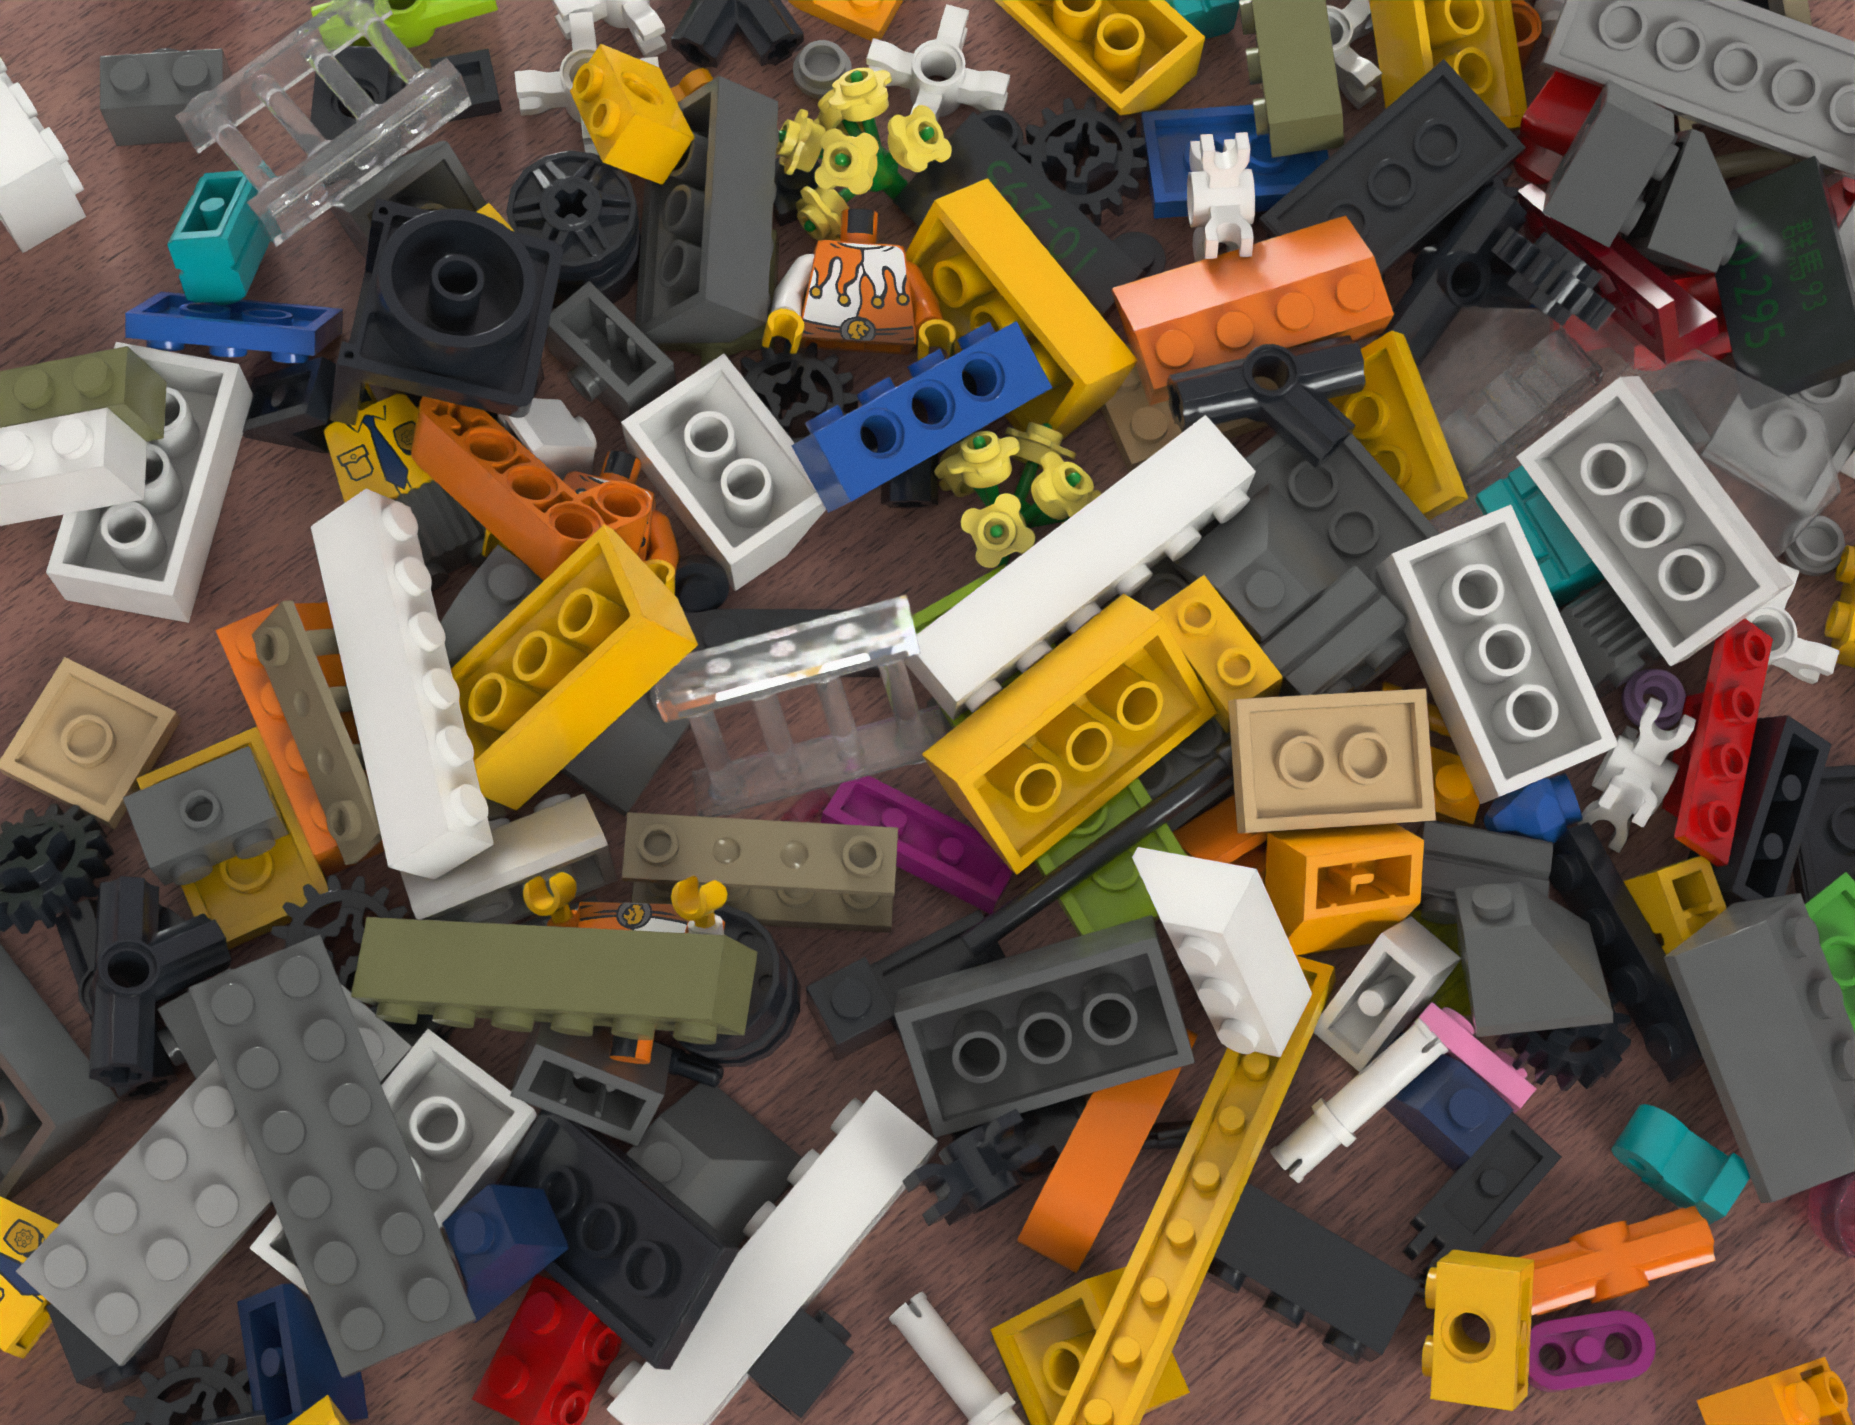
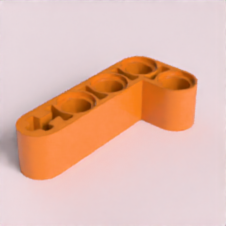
[411,396,652,580]
[1017,1028,1198,1273]

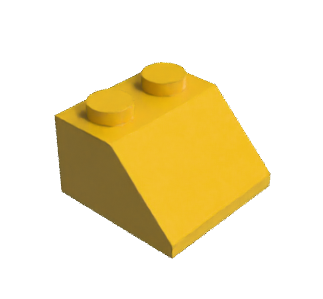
[990,1267,1190,1425]

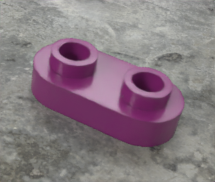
[1528,1310,1656,1392]

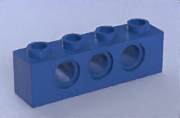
[791,321,1053,513]

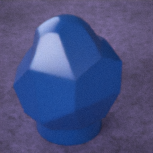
[1483,773,1583,844]

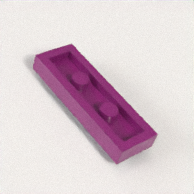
[820,767,1015,914]

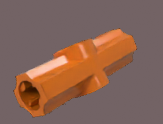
[1518,1206,1716,1318]

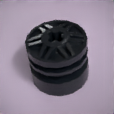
[506,150,641,309]
[667,905,801,1067]

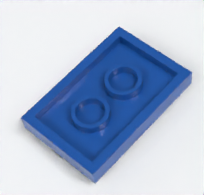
[1140,105,1329,219]
[125,291,343,363]

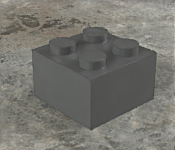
[1542,79,1679,247]

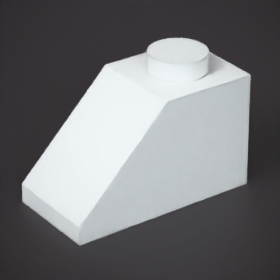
[497,398,597,481]
[1314,917,1461,1072]

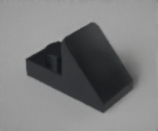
[242,357,336,453]

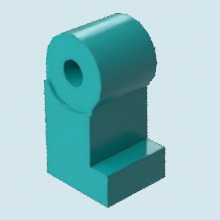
[1611,1104,1750,1225]

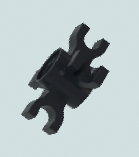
[902,1109,1060,1226]

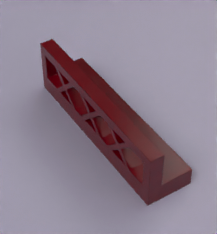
[1517,182,1719,365]

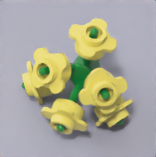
[776,67,952,241]
[934,422,1101,568]

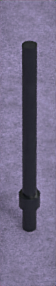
[960,737,1234,958]

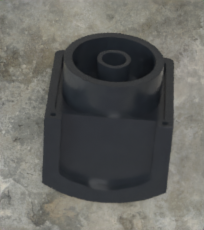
[330,198,563,426]

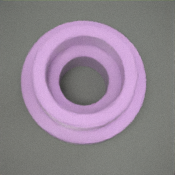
[1622,669,1686,730]

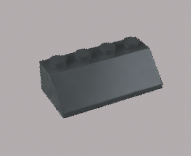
[635,76,779,343]
[440,545,711,817]
[1664,893,1855,1203]
[894,915,1195,1138]
[0,944,119,1200]

